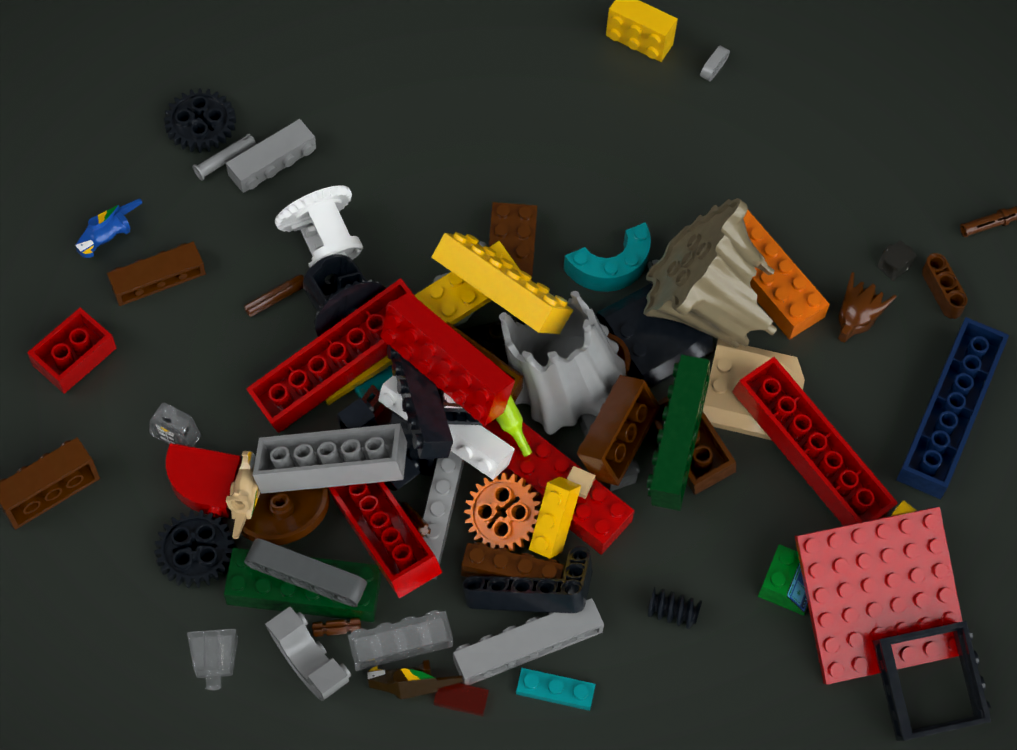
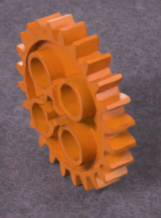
[464,473,542,551]

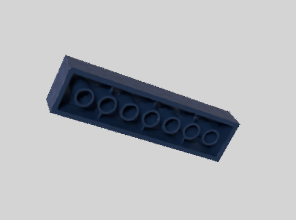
[896,317,1009,500]

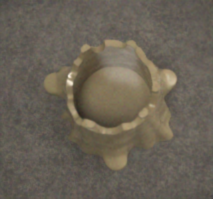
[643,198,777,348]

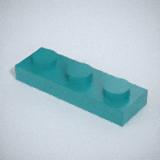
[516,668,596,711]

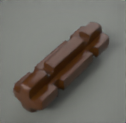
[312,618,361,637]

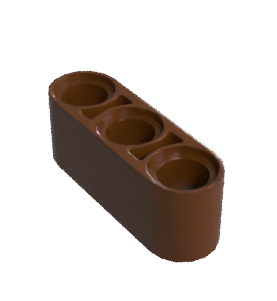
[922,253,968,319]

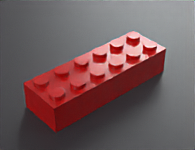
[380,292,515,426]
[327,482,443,599]

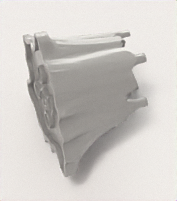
[499,291,626,435]

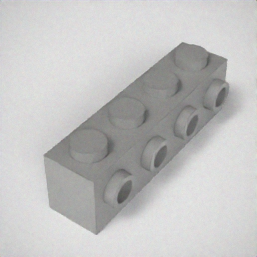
[226,119,316,193]

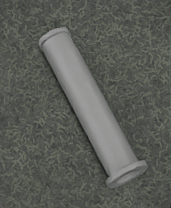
[192,134,256,181]

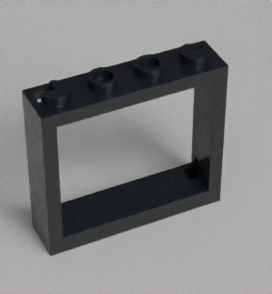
[873,621,991,741]

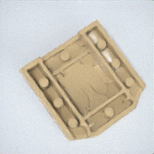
[703,339,805,440]

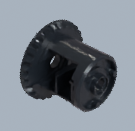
[303,254,386,337]

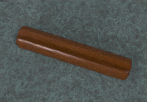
[244,274,304,317]
[400,502,431,537]

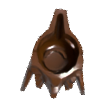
[838,272,897,343]

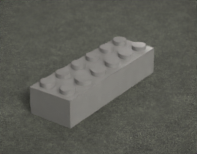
[253,423,407,494]

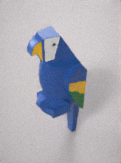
[75,198,142,258]

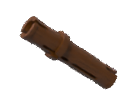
[960,206,1017,237]

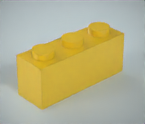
[529,477,581,559]

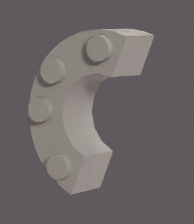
[265,607,351,701]

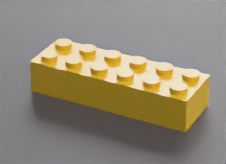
[431,232,573,334]

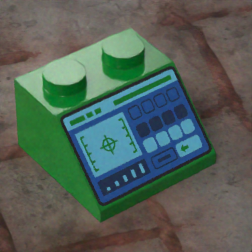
[758,544,808,616]

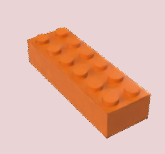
[743,210,830,340]

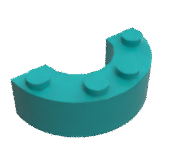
[563,222,651,292]

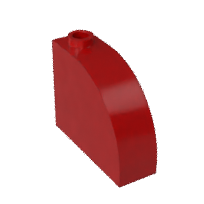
[166,443,242,518]

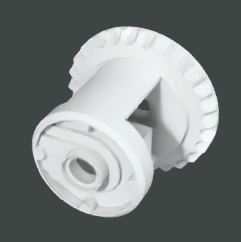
[275,185,363,268]

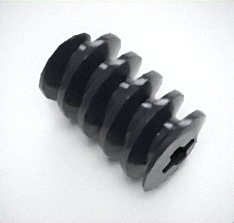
[648,587,702,629]

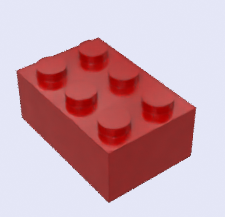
[27,307,117,394]

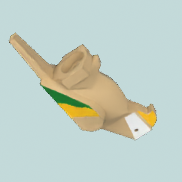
[226,451,260,539]

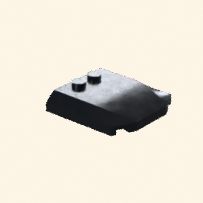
[596,283,714,389]

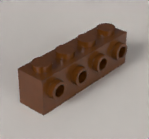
[461,542,564,579]

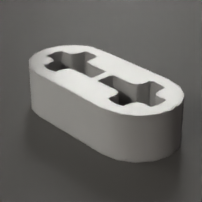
[700,45,730,82]

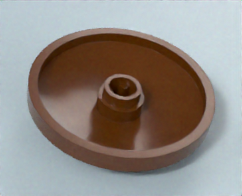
[234,487,330,545]

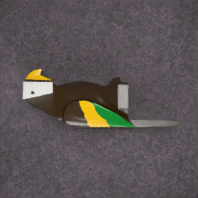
[367,660,463,700]

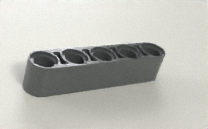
[244,538,367,607]

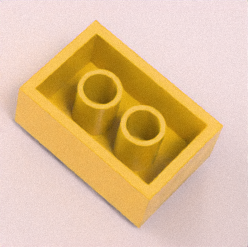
[606,0,678,62]

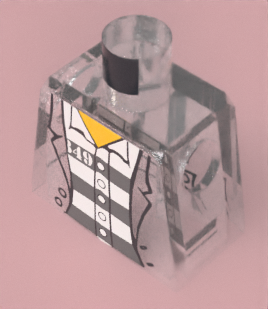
[149,403,201,447]

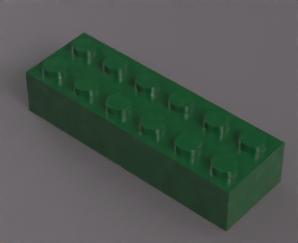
[647,355,710,511]
[224,548,381,622]

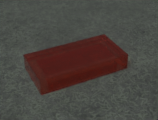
[434,683,489,716]

